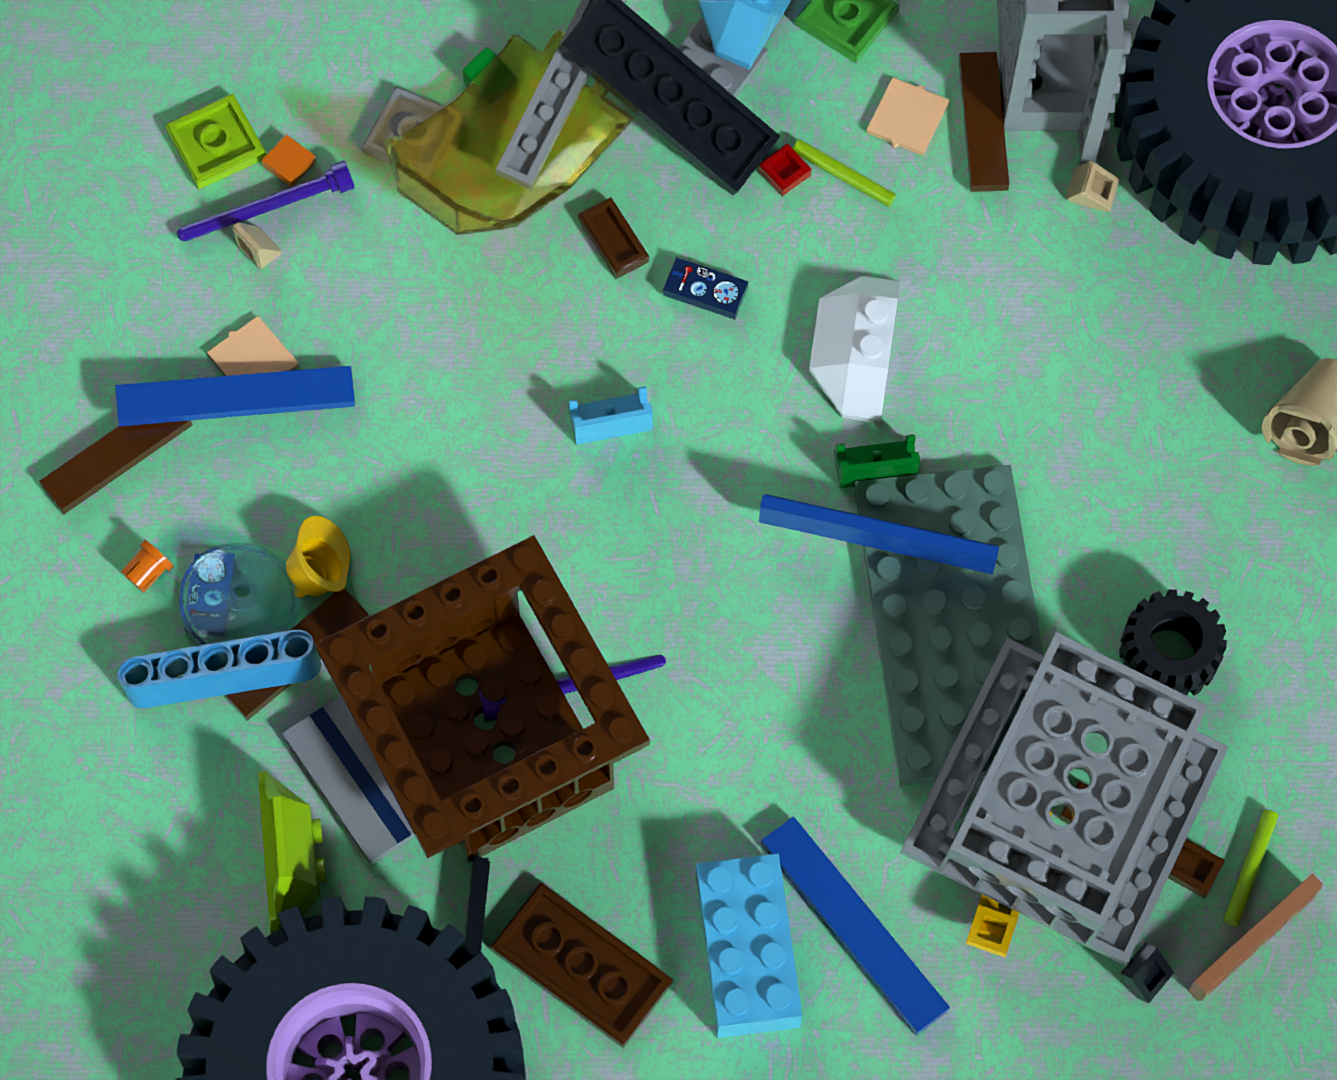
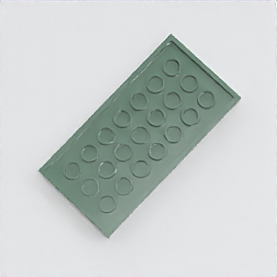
[854,464,1044,786]

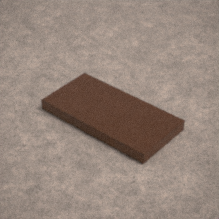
[490,883,673,1048]

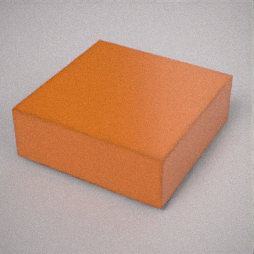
[261,134,316,187]

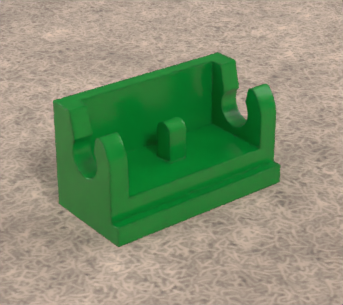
[834,434,920,488]

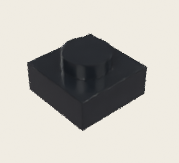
[1120,942,1174,1004]

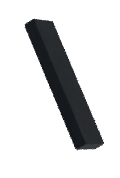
[464,856,490,956]

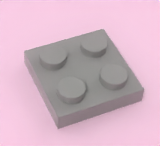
[678,18,768,98]

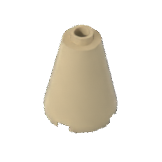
[1261,358,1337,466]

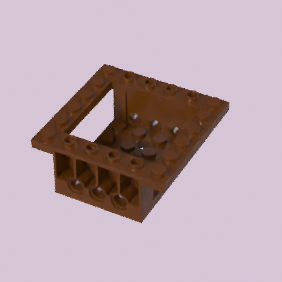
[314,535,650,863]

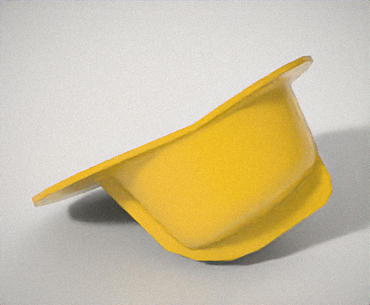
[285,516,350,599]

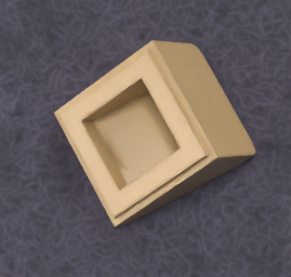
[1066,161,1120,212]
[233,223,282,269]

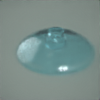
[178,542,300,646]

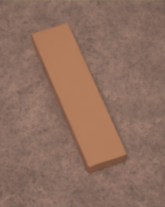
[1188,873,1323,1001]

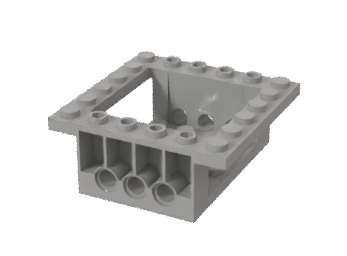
[997,0,1131,164]
[900,632,1229,966]

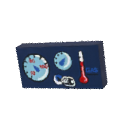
[663,257,749,320]

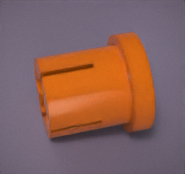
[120,540,174,593]

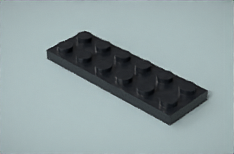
[558,0,781,195]

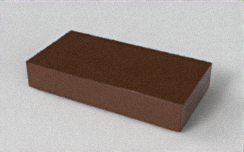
[578,197,649,279]

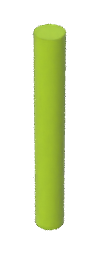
[793,139,897,207]
[1223,809,1279,927]

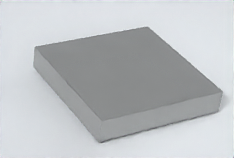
[362,86,464,181]

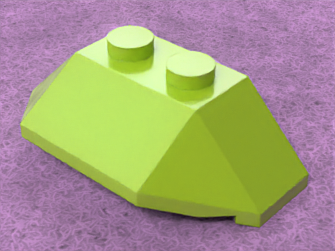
[257,771,327,934]

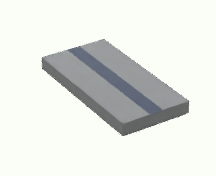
[282,695,415,866]

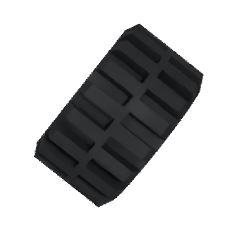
[1119,589,1227,696]

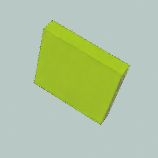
[165,93,266,190]

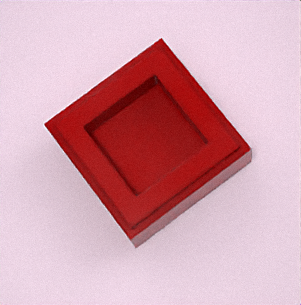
[758,143,812,196]

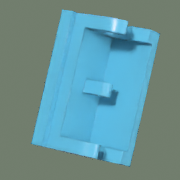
[568,386,653,445]

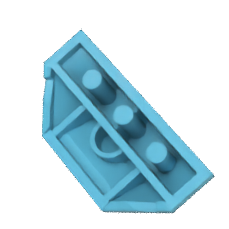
[699,0,792,70]

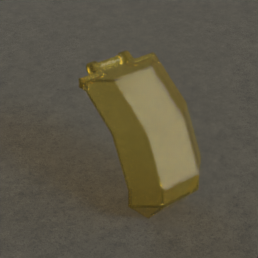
[383,30,634,235]

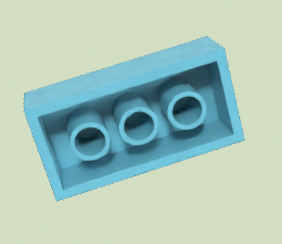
[696,854,803,1038]

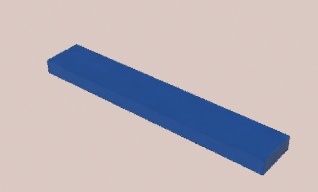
[115,366,355,426]
[759,494,999,575]
[761,816,950,1036]

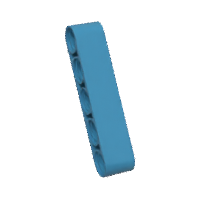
[117,630,322,708]

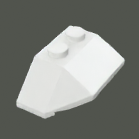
[809,276,900,423]

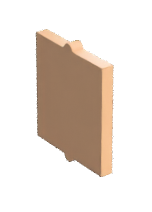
[866,77,949,156]
[207,316,300,376]

